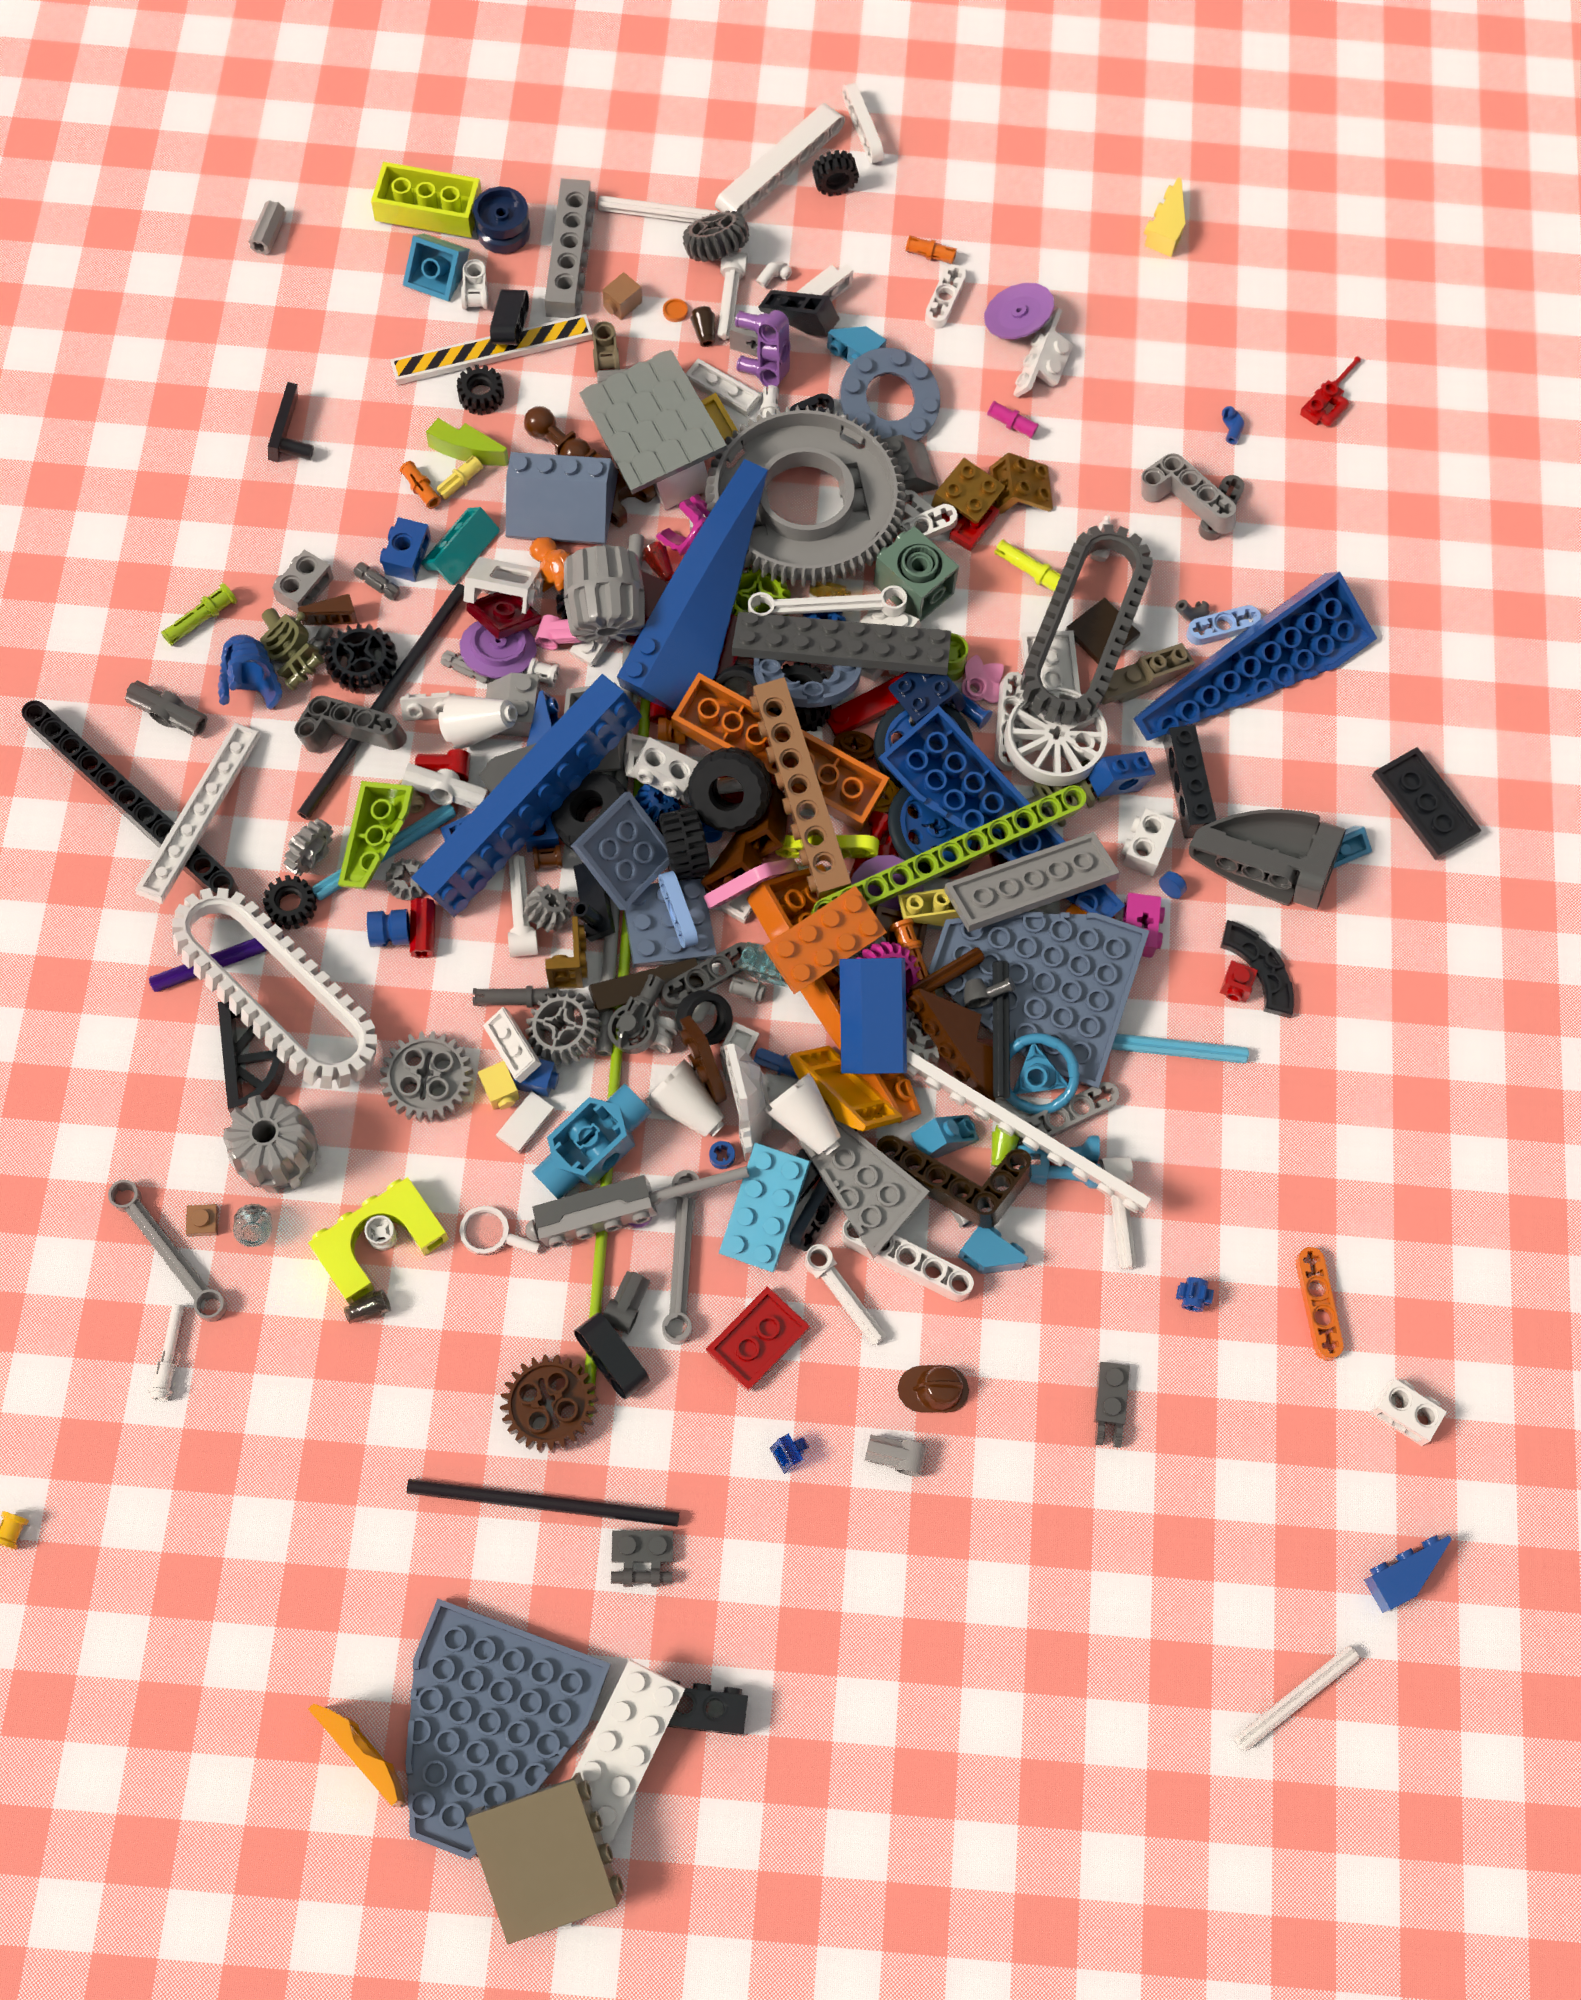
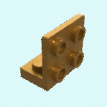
[989,452,1053,514]
[931,457,1005,524]
[545,916,588,989]

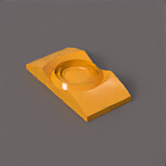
[789,1045,903,1131]
[308,1703,406,1808]

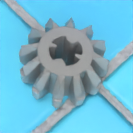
[523,884,572,933]

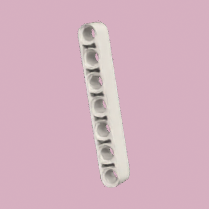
[715,103,845,217]

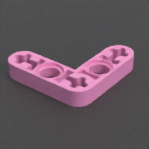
[703,858,799,910]

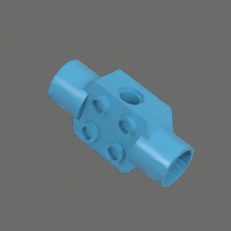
[532,1084,652,1199]

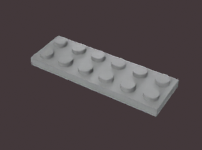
[944,832,1120,932]

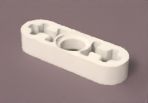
[925,265,966,329]

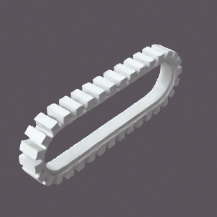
[172,888,377,1089]

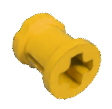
[0,1511,29,1550]

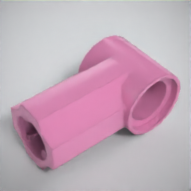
[535,615,582,650]

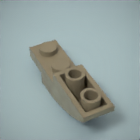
[1090,643,1195,705]

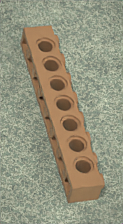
[749,677,851,899]

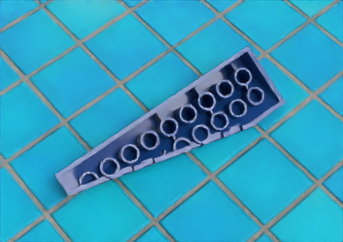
[617,459,768,713]
[1133,571,1377,741]

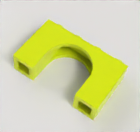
[308,1177,449,1306]

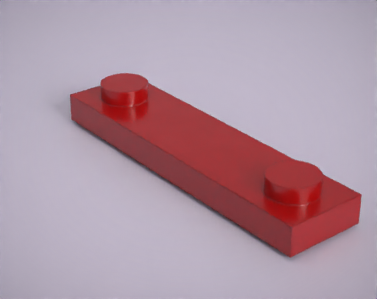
[825,672,907,737]

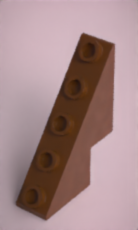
[701,783,788,892]
[906,988,996,1102]

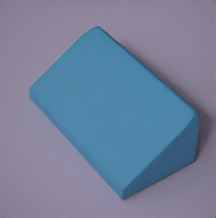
[1333,826,1372,869]

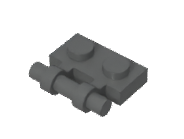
[611,1530,673,1587]

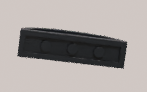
[218,1001,285,1113]

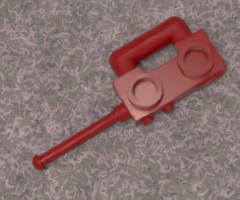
[1300,356,1361,427]

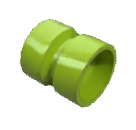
[947,633,969,681]

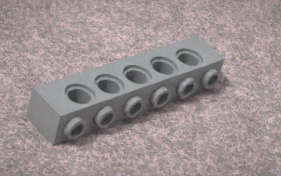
[545,178,596,318]

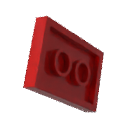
[706,1286,810,1392]

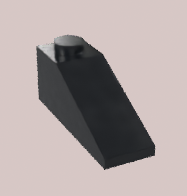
[758,290,840,337]

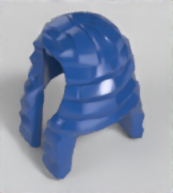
[218,634,282,710]

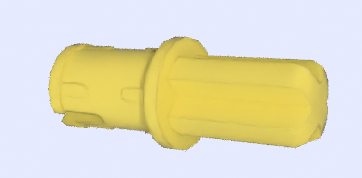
[437,455,483,499]

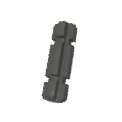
[354,562,400,600]

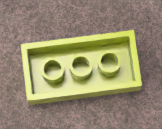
[371,162,482,238]

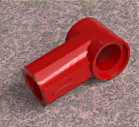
[415,749,471,782]

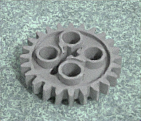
[379,1031,474,1123]

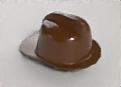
[898,1365,969,1413]

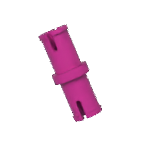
[987,400,1039,439]

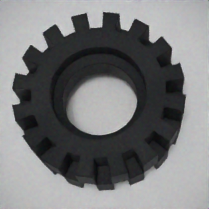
[812,150,859,196]
[457,365,504,415]
[263,875,317,930]

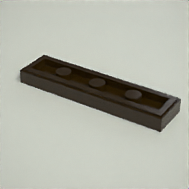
[588,958,703,1013]

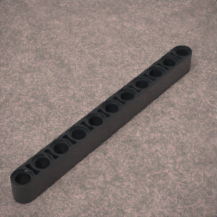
[21,700,239,898]

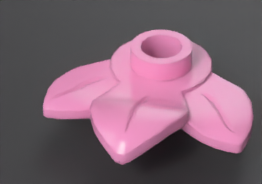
[961,655,1004,703]

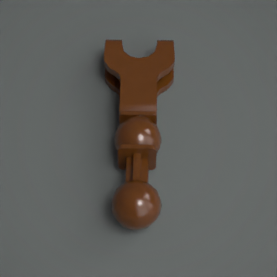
[523,406,656,528]

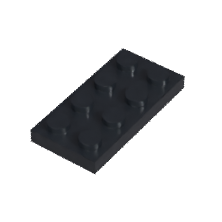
[1372,747,1482,860]

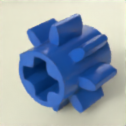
[1176,1277,1214,1312]

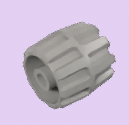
[564,545,645,644]
[223,1094,319,1193]

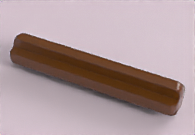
[909,947,985,993]

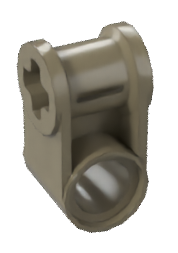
[593,321,620,372]

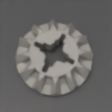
[386,858,425,900]

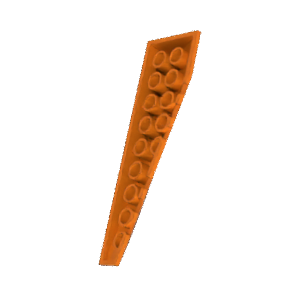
[746,864,921,1124]

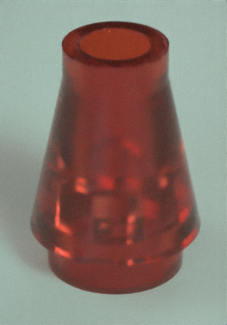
[643,541,674,582]

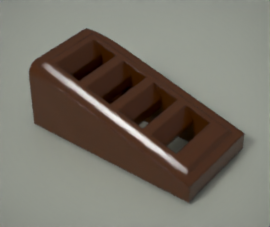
[298,594,358,625]

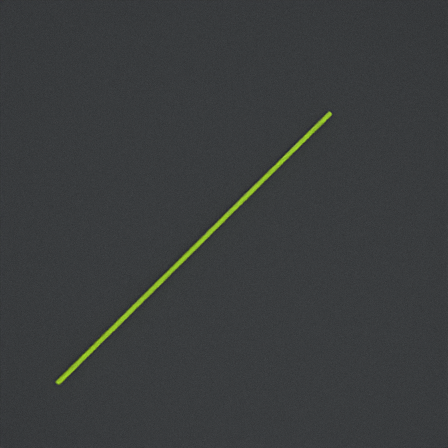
[584,697,650,1418]

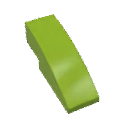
[426,418,509,466]

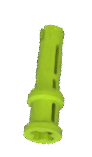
[161,582,238,646]

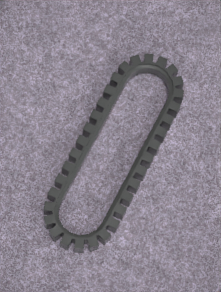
[1020,524,1153,725]

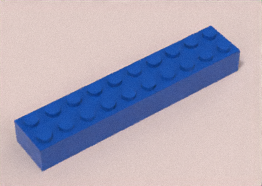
[411,674,642,917]

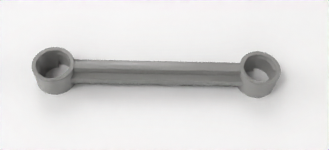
[662,1170,701,1345]
[108,1180,227,1322]

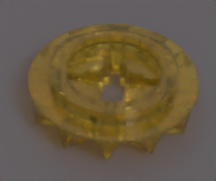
[809,581,851,597]

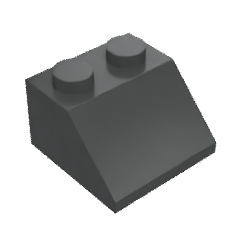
[881,435,939,494]

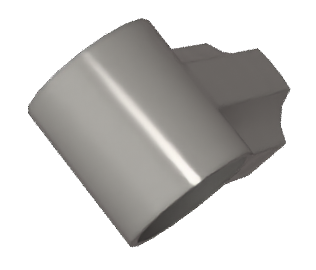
[865,1434,928,1477]

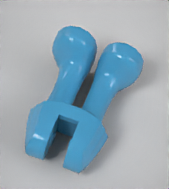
[1018,1135,1100,1189]

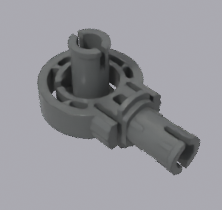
[608,974,665,1054]

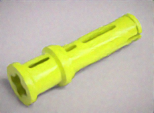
[994,539,1061,592]

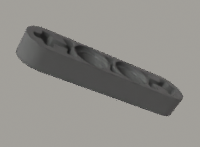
[660,942,755,1009]

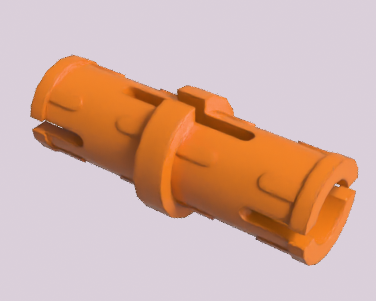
[905,235,957,265]
[400,461,441,509]

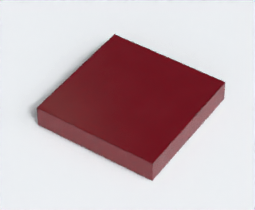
[466,592,542,640]

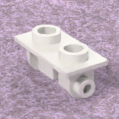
[400,691,456,721]

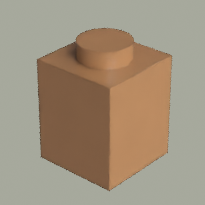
[602,272,642,320]

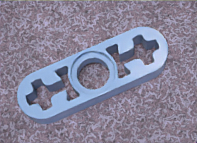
[1186,605,1261,645]
[658,871,698,948]

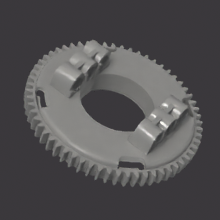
[705,405,906,587]

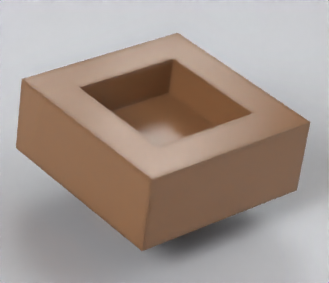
[186,1204,218,1237]

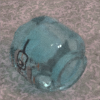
[233,1203,272,1247]

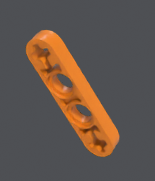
[1296,1247,1344,1361]

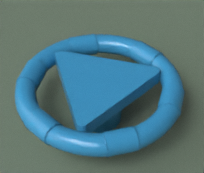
[1006,1033,1080,1115]

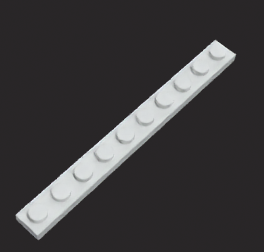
[907,1049,1151,1213]

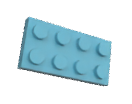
[719,1143,811,1272]

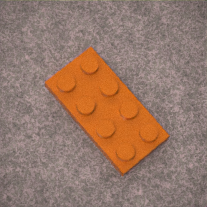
[763,885,887,994]

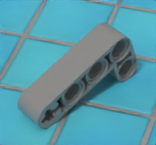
[1141,453,1236,534]

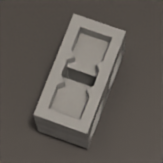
[272,549,334,613]

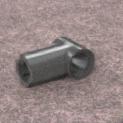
[603,1271,650,1334]

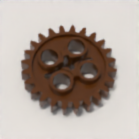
[500,1354,598,1453]

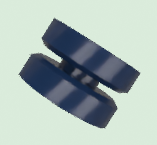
[473,186,531,254]

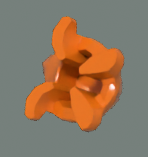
[529,537,572,592]

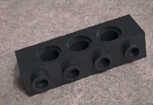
[1163,725,1216,839]
[667,1680,748,1736]

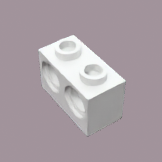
[630,737,698,800]
[1121,808,1176,877]
[1370,1379,1447,1446]

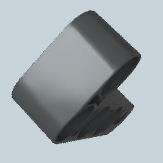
[294,695,407,752]

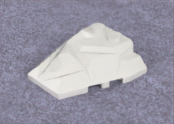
[720,1043,773,1161]

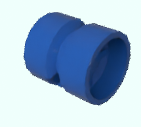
[367,909,410,947]

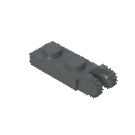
[1094,1362,1130,1448]

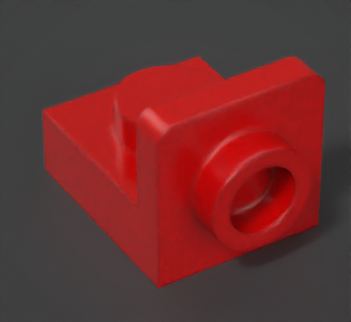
[1219,960,1258,1003]

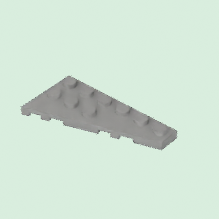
[795,1082,930,1259]

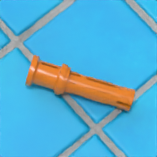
[889,918,936,995]

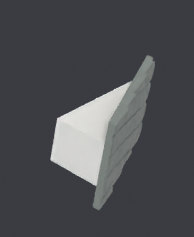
[579,350,728,511]

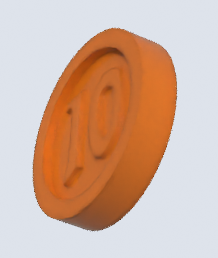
[663,298,688,322]

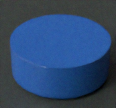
[1159,871,1187,899]

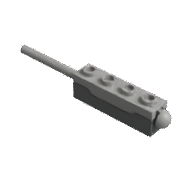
[525,1166,750,1248]

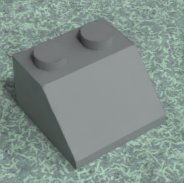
[485,673,541,737]

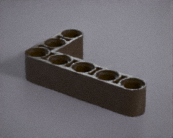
[877,1135,1032,1228]

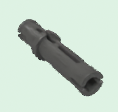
[473,986,559,1008]

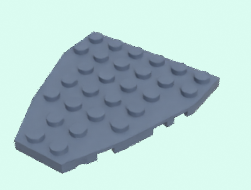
[928,912,1149,1089]
[405,1598,611,1860]

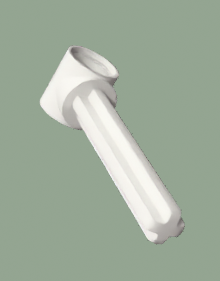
[717,252,748,340]
[508,855,538,957]
[1099,1157,1137,1270]
[804,1244,885,1345]

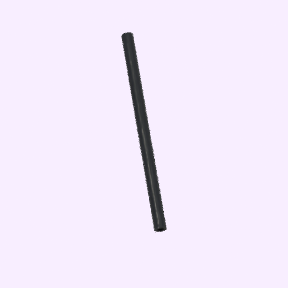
[407,1478,680,1527]

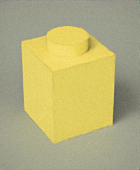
[478,1061,520,1110]

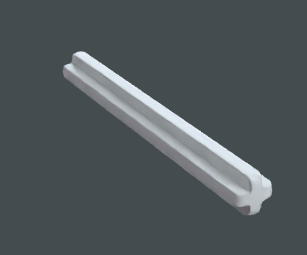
[598,195,718,223]
[1234,1646,1360,1751]

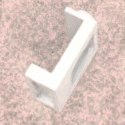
[463,557,543,614]

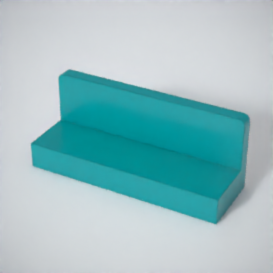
[421,507,500,585]

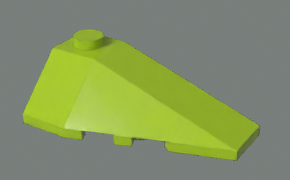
[338,781,414,890]

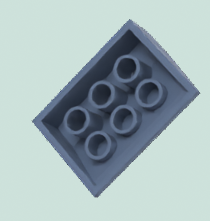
[505,452,619,545]

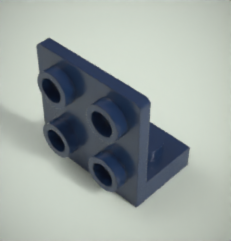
[888,672,967,724]

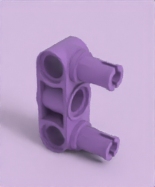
[735,310,791,387]

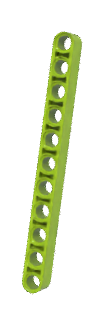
[811,785,1086,914]

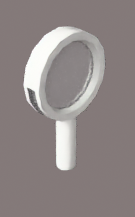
[459,1206,541,1256]

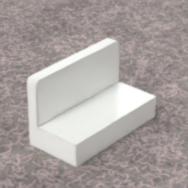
[797,264,853,302]

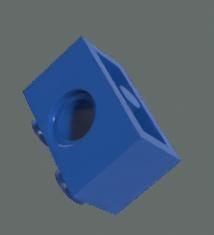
[380,517,431,582]
[1088,751,1156,797]

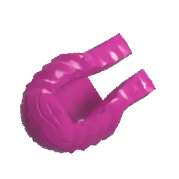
[656,494,710,556]

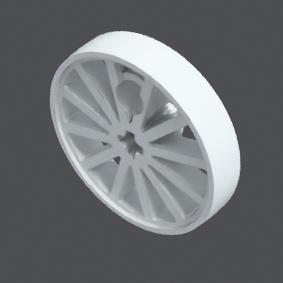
[1004,687,1108,786]

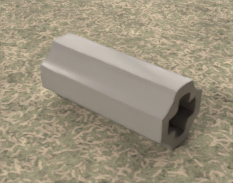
[248,200,287,255]

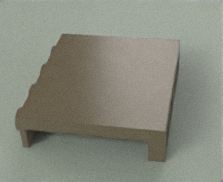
[466,1772,624,1945]

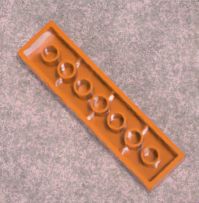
[671,672,890,832]

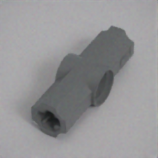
[125,680,208,737]

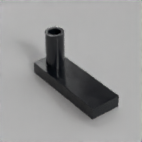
[268,382,314,462]
[573,863,616,942]

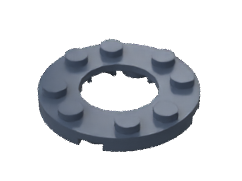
[839,348,940,441]
[753,658,861,708]

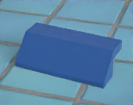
[839,958,907,1074]

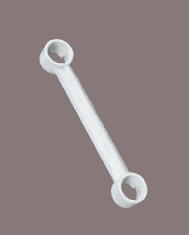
[748,585,907,617]

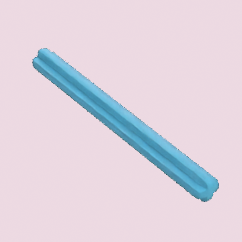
[312,804,456,900]
[1112,1033,1249,1063]

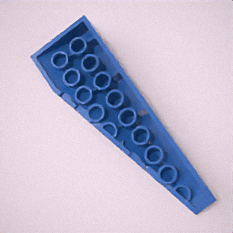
[878,705,1125,918]

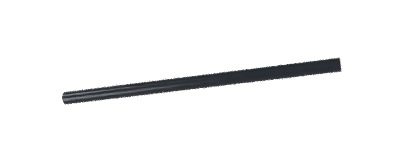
[297,584,464,820]

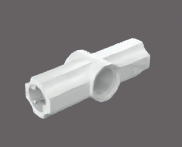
[401,763,487,809]

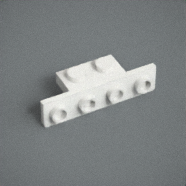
[1013,308,1073,398]

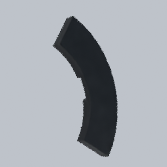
[1220,920,1294,1018]

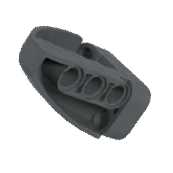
[1189,809,1346,910]

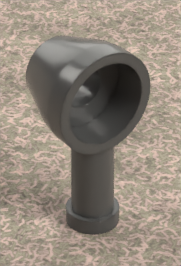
[964,977,1016,1009]

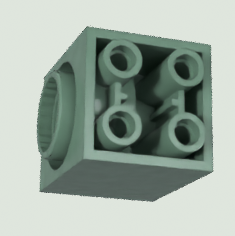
[873,526,959,622]

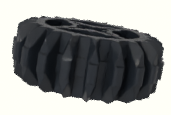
[324,623,398,694]

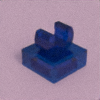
[770,1433,809,1474]

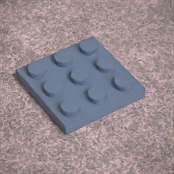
[571,791,669,910]
[624,878,717,968]

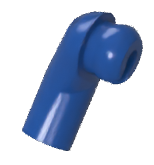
[1222,406,1244,445]

